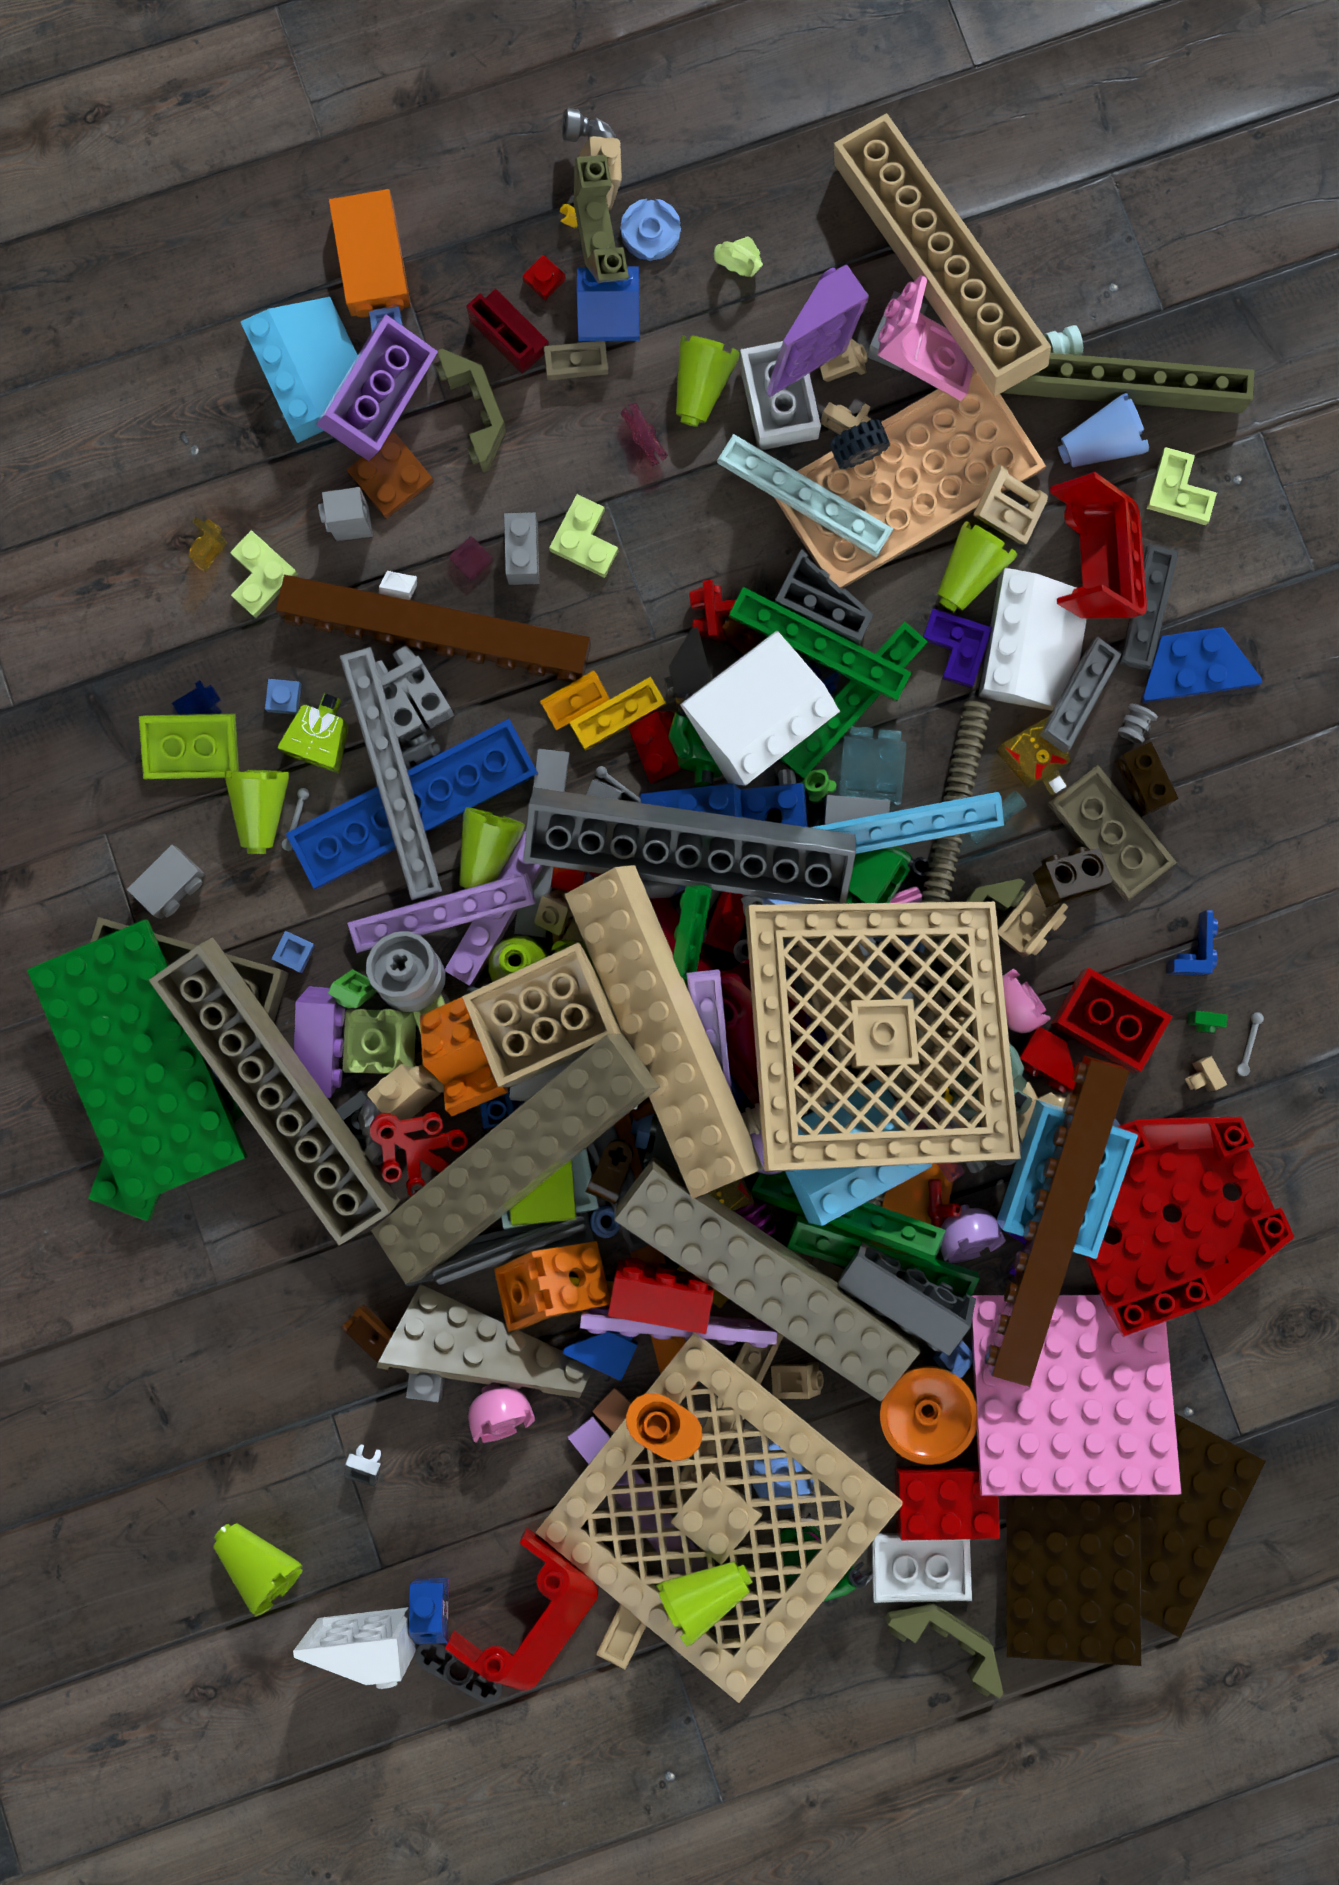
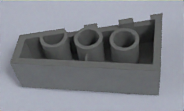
[838,1242,976,1356]

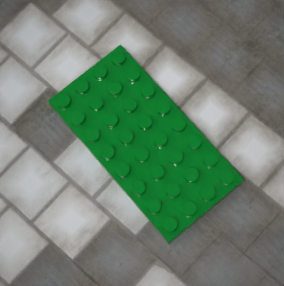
[27,920,248,1208]

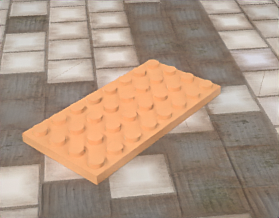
[774,368,1046,589]

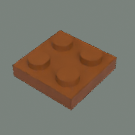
[346,432,434,519]

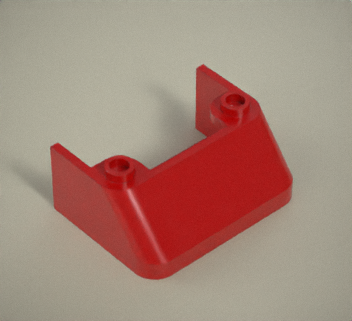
[1050,472,1147,619]
[445,1528,599,1691]

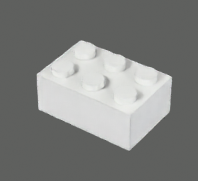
[739,341,821,450]

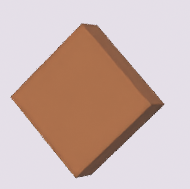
[592,1387,631,1433]

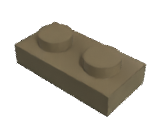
[544,341,608,380]

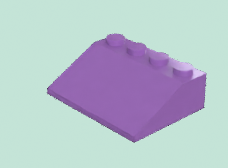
[766,264,869,398]

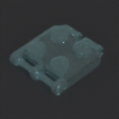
[838,727,907,805]

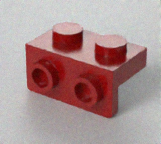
[628,711,688,784]

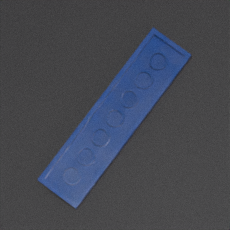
[285,719,538,890]

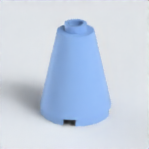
[1058,393,1149,467]

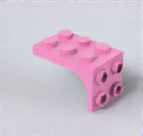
[877,275,973,401]

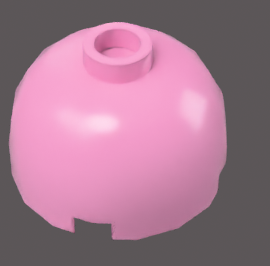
[1003,969,1051,1033]
[468,1383,535,1443]

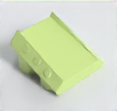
[343,1009,417,1074]

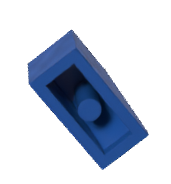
[563,1331,638,1381]

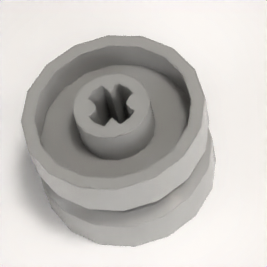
[366,931,446,1012]

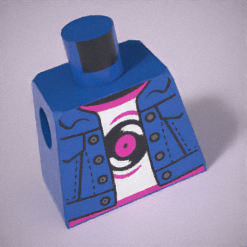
[409,1578,449,1644]

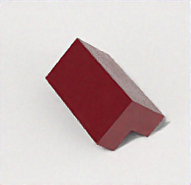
[466,288,549,374]

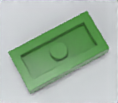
[328,969,377,1008]

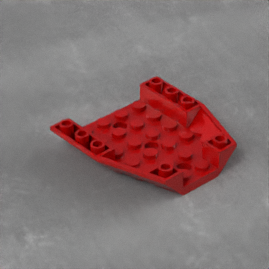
[1084,1117,1295,1337]

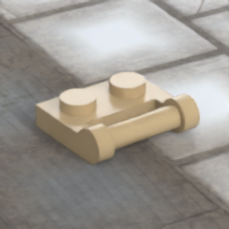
[973,464,1048,544]

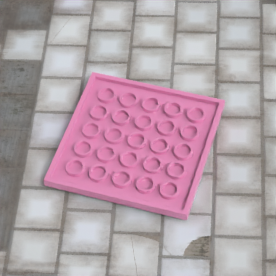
[971,1295,1181,1496]

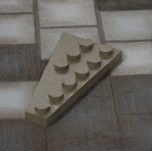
[376,1284,593,1398]

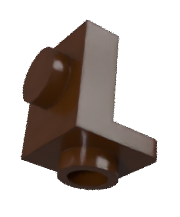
[722,618,768,657]

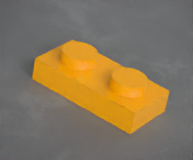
[540,670,610,731]

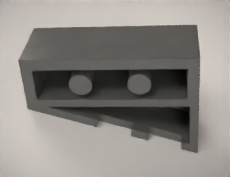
[775,549,873,645]

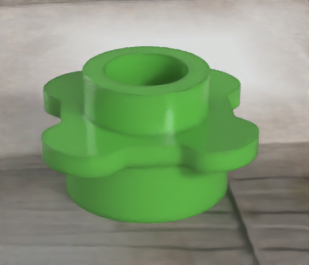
[800,769,837,803]

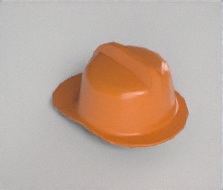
[626,1393,703,1461]

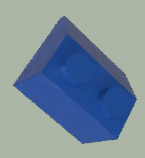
[577,266,640,341]

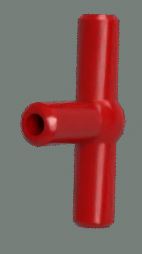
[927,1179,962,1228]

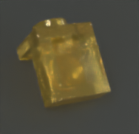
[188,517,227,572]

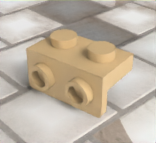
[998,884,1068,957]

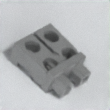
[375,646,455,745]

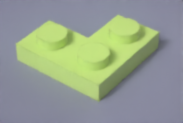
[1146,447,1217,525]
[549,494,619,578]
[230,530,298,618]

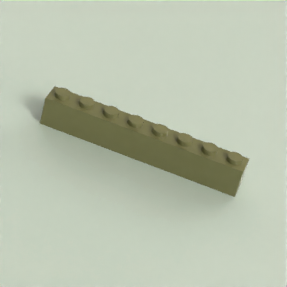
[1002,353,1254,413]

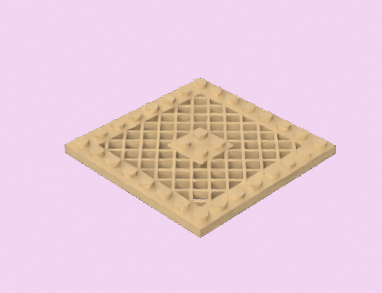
[745,902,1021,1172]
[536,1332,903,1703]

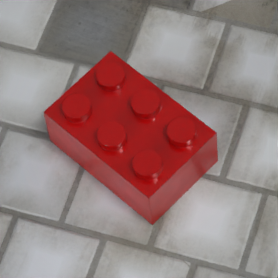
[1050,967,1173,1073]
[608,1258,714,1334]
[895,1465,1000,1541]

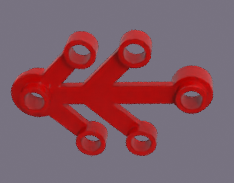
[369,1112,468,1197]

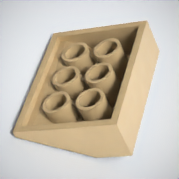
[462,943,623,1087]

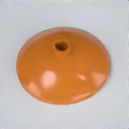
[880,1366,977,1465]

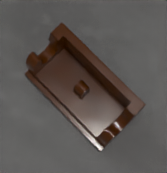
[340,1304,394,1373]

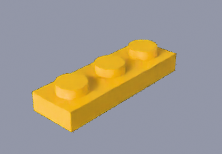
[569,677,666,751]

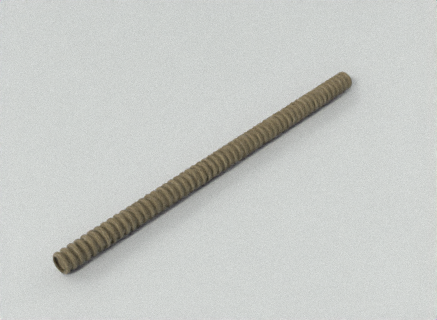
[867,701,991,1207]

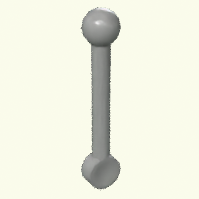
[595,766,641,803]
[282,788,309,851]
[1236,1012,1264,1076]

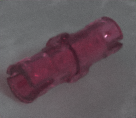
[621,403,668,466]

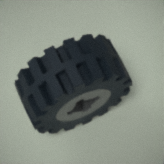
[829,419,890,469]

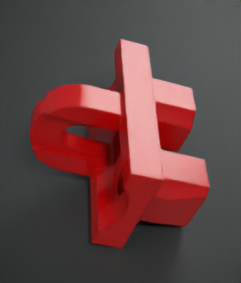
[689,580,736,642]

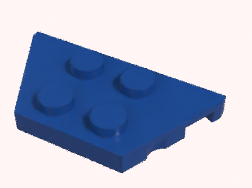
[1141,627,1262,703]

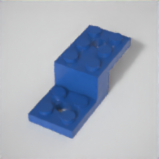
[640,783,808,827]

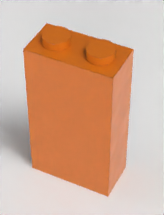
[329,189,411,318]

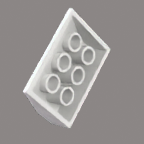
[978,568,1087,711]
[680,632,840,786]
[293,1607,418,1689]

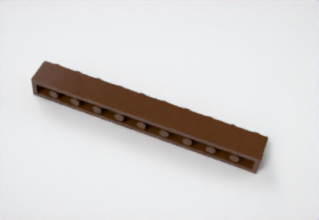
[276,574,591,683]
[985,1055,1130,1387]

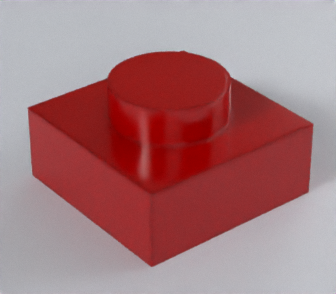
[522,255,566,301]

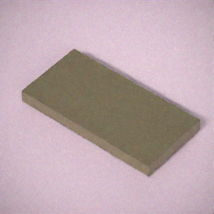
[1047,765,1177,902]

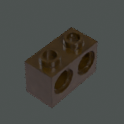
[1115,742,1179,817]
[1032,847,1113,908]

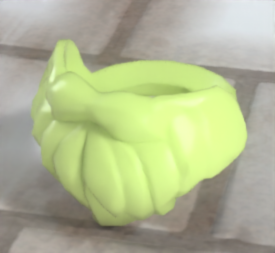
[714,236,763,277]

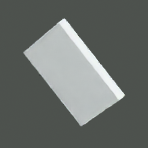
[872,1533,972,1603]

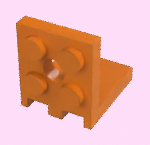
[494,1241,611,1332]

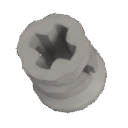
[1117,703,1158,744]

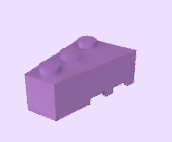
[294,986,345,1098]

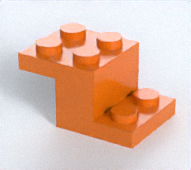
[420,997,508,1116]

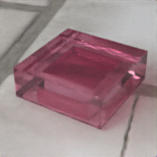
[449,536,493,581]

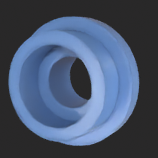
[590,1206,620,1238]

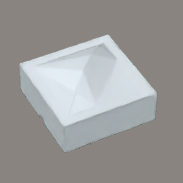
[379,571,417,600]

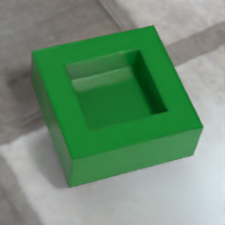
[1187,1010,1228,1034]

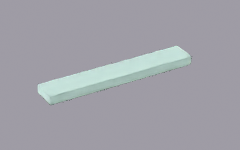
[717,434,893,557]

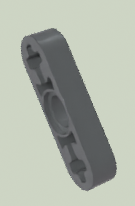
[416,1643,503,1703]

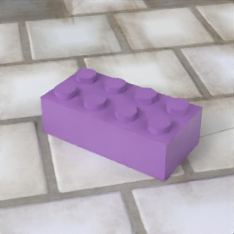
[316,314,438,461]

